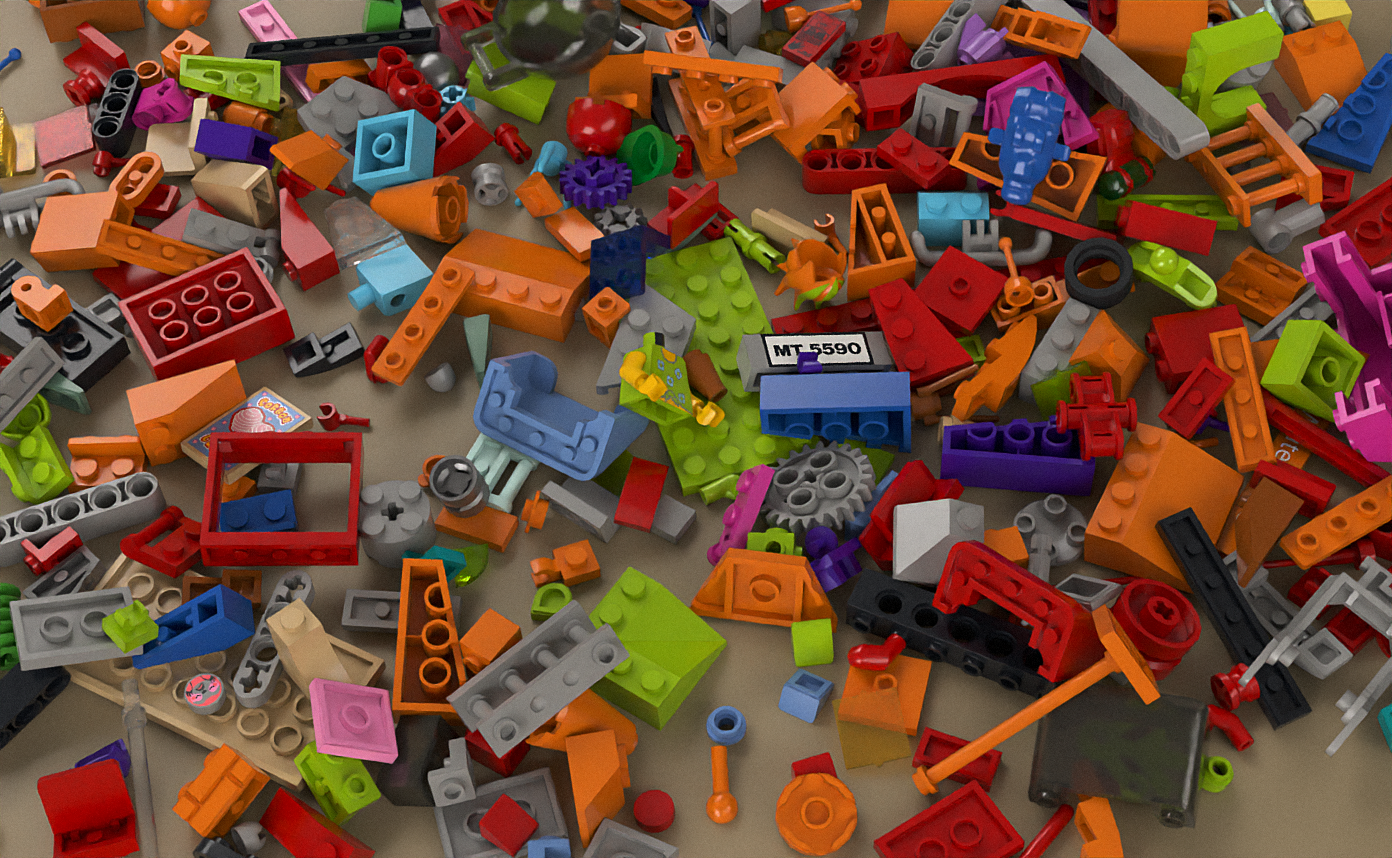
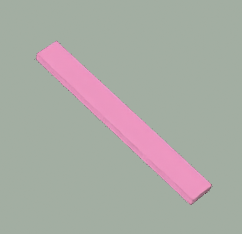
[238,0,356,157]

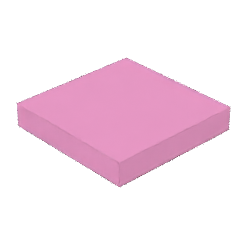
[309,678,399,764]

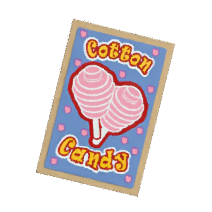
[180,386,314,485]

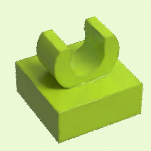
[102,599,159,654]

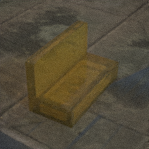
[0,107,38,178]

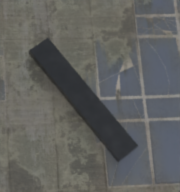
[244,26,441,66]
[1155,507,1312,731]

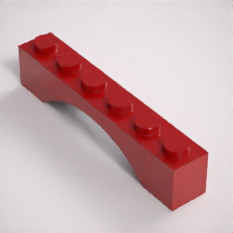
[858,54,1066,132]

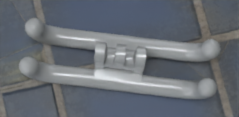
[0,178,86,239]
[909,219,1052,267]

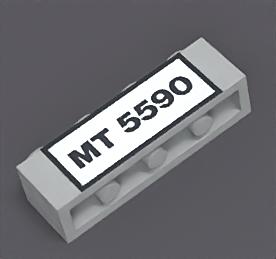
[736,331,892,392]

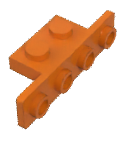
[372,259,476,386]
[1279,475,1392,570]

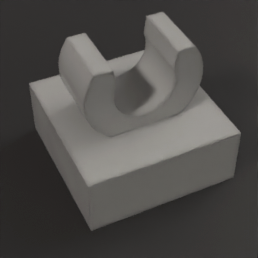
[257,463,303,496]

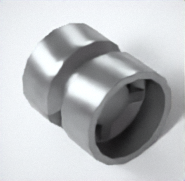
[429,455,490,518]

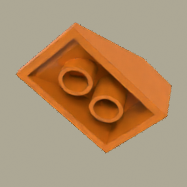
[1274,20,1367,130]
[126,359,247,467]

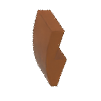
[181,569,262,609]

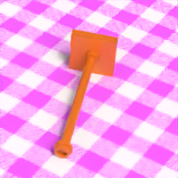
[912,604,1161,796]

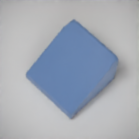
[778,668,835,723]

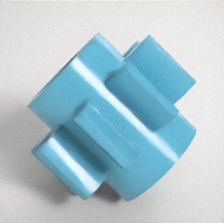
[439,85,476,118]

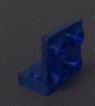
[589,225,670,301]

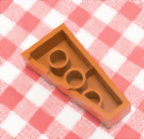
[949,132,1108,222]
[392,558,466,726]

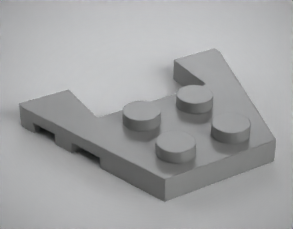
[297,76,403,193]

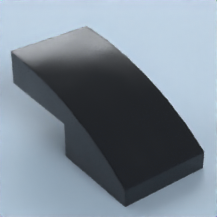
[283,322,365,378]

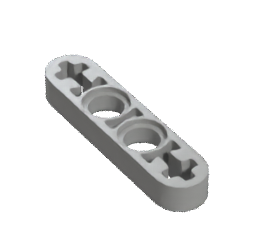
[233,570,315,708]

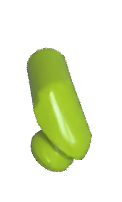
[699,474,740,505]

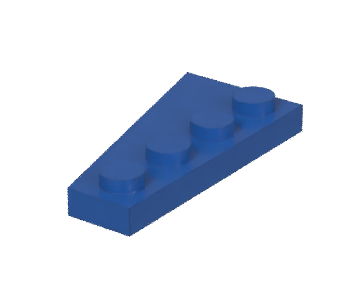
[1305,53,1392,174]

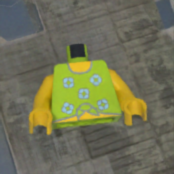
[619,332,725,428]

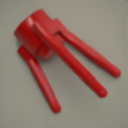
[276,167,346,207]

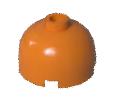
[147,0,211,30]

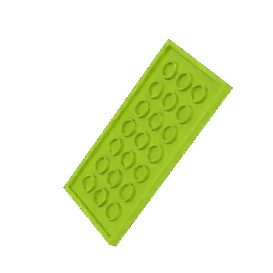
[599,236,820,497]

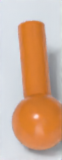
[706,746,738,824]

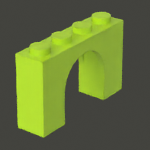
[465,0,588,125]
[1178,11,1284,137]

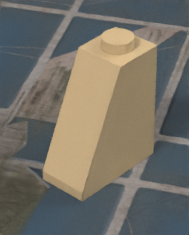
[191,159,280,230]

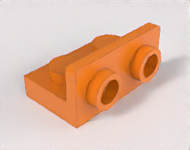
[67,435,149,494]

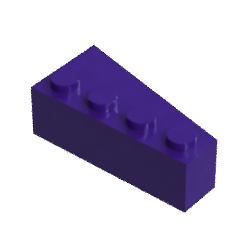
[940,415,1095,496]

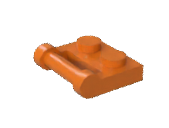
[722,80,791,157]

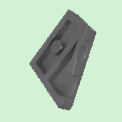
[22,544,107,599]

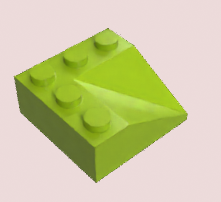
[588,566,727,731]

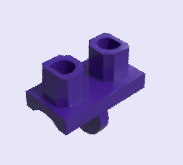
[805,526,863,593]

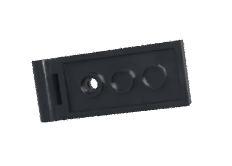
[0,258,131,393]

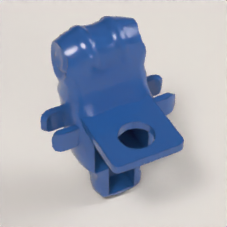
[988,86,1071,205]

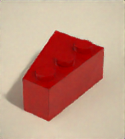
[868,278,975,392]

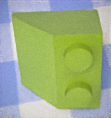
[1260,320,1366,422]

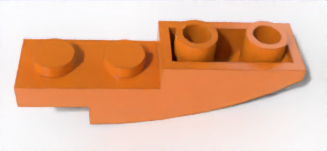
[990,261,1135,332]
[951,314,1037,422]

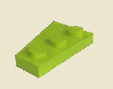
[179,54,281,112]

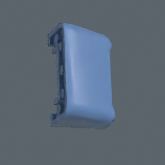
[473,351,650,481]

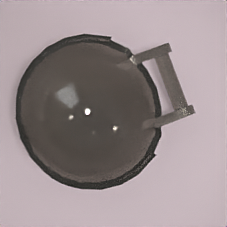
[460,0,621,91]

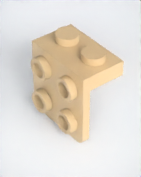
[145,98,218,176]

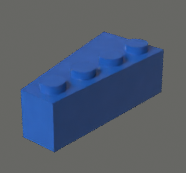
[760,371,911,453]

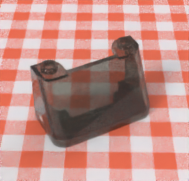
[1028,679,1210,829]

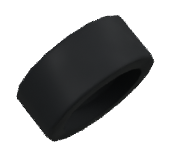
[1064,237,1133,309]

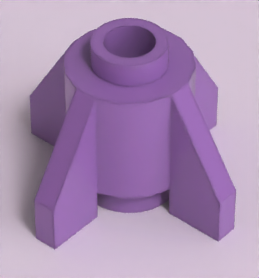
[957,13,1015,66]

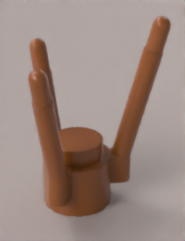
[910,364,1000,427]

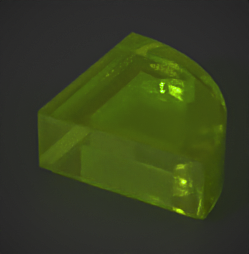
[452,543,489,588]

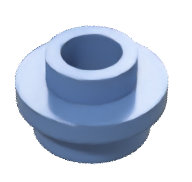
[706,706,746,745]

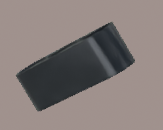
[92,68,143,158]
[0,661,71,750]

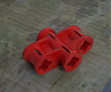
[1056,372,1137,461]

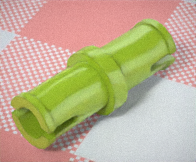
[724,218,786,274]

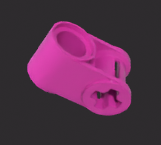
[132,78,194,131]

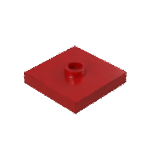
[914,245,1009,337]

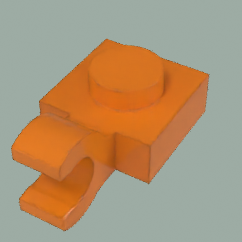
[530,539,601,587]

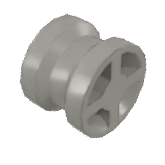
[471,163,508,206]

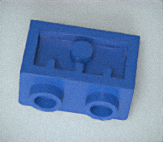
[220,489,300,532]

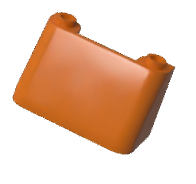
[1105,0,1209,88]

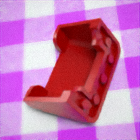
[932,540,1107,683]

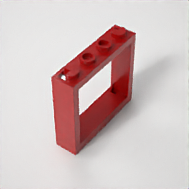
[199,431,364,566]

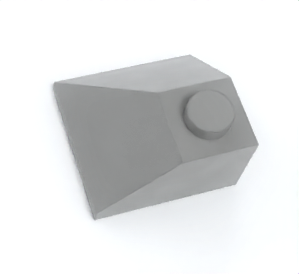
[893,498,984,588]

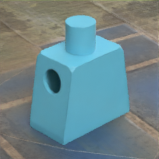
[347,234,434,316]

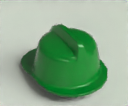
[615,124,684,186]

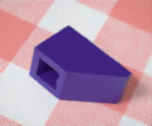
[194,119,278,170]

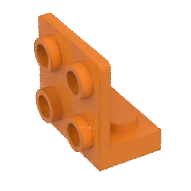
[575,53,653,119]

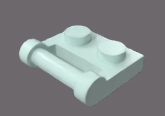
[466,432,540,514]

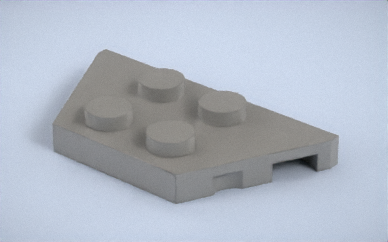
[596,280,696,395]

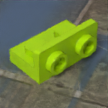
[0,425,75,505]
[293,740,381,826]

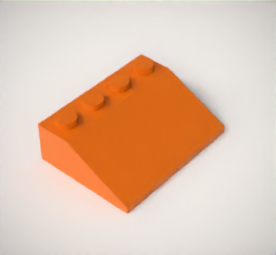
[432,228,603,343]
[1084,422,1245,594]

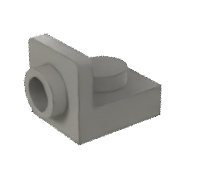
[428,737,477,807]

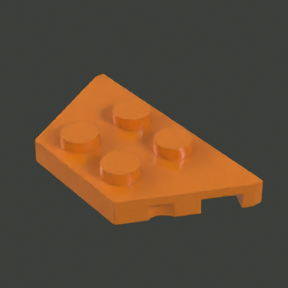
[689,547,838,633]

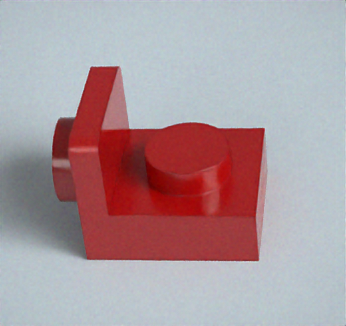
[20,526,83,576]

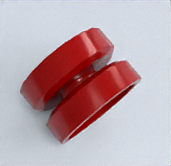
[1109,579,1202,681]

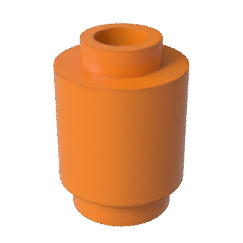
[222,100,274,135]

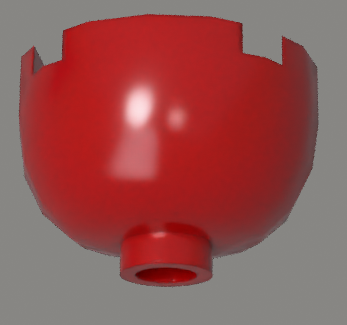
[566,98,633,157]

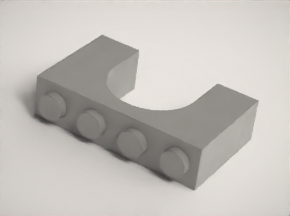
[730,0,858,93]

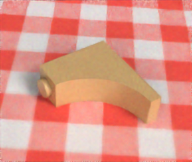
[266,598,354,702]

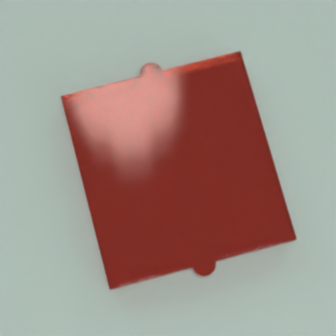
[34,104,96,169]

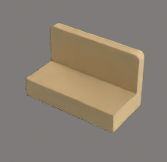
[751,208,828,256]

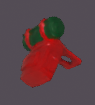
[1086,109,1156,201]

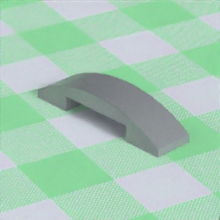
[1222,550,1353,680]

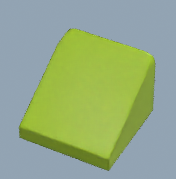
[791,618,834,667]

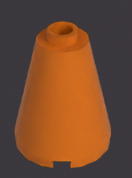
[370,175,469,244]
[525,688,638,755]

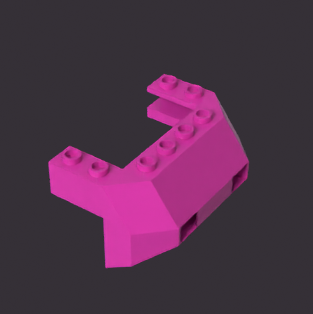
[1301,231,1392,462]

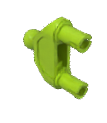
[1127,241,1218,310]

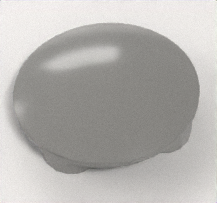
[1013,494,1088,566]

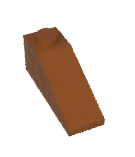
[1235,477,1304,588]

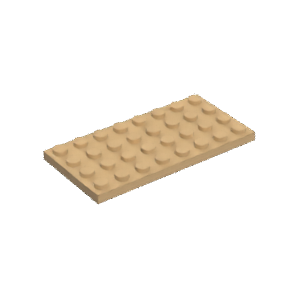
[62,553,386,793]

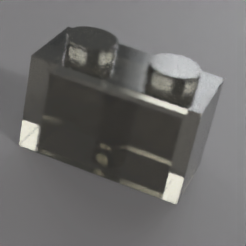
[375,715,460,807]

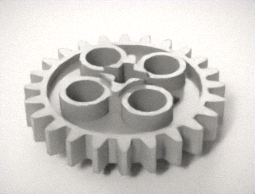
[759,441,877,539]

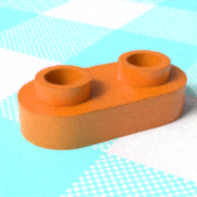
[109,151,164,208]

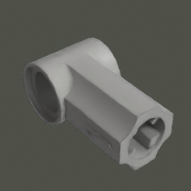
[1248,198,1325,254]

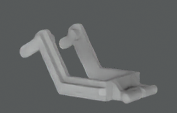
[1238,556,1392,757]

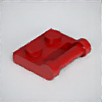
[120,505,202,579]

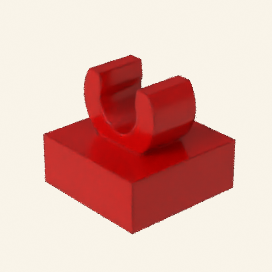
[1287,566,1334,621]

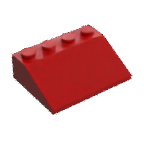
[117,247,295,382]

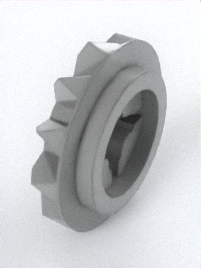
[593,202,647,247]

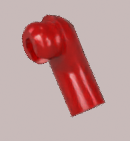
[1194,704,1255,752]

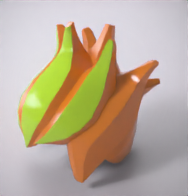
[774,238,847,311]

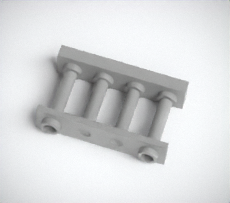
[446,600,630,758]

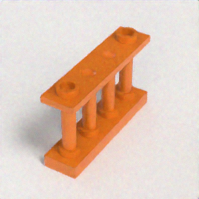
[664,25,738,181]
[1184,103,1323,228]

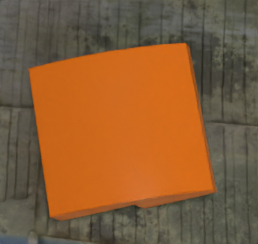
[1215,245,1309,326]

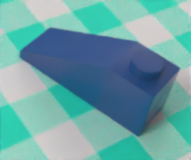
[132,584,255,669]

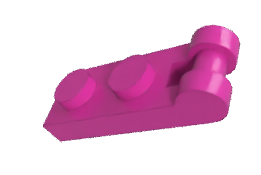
[707,464,775,566]

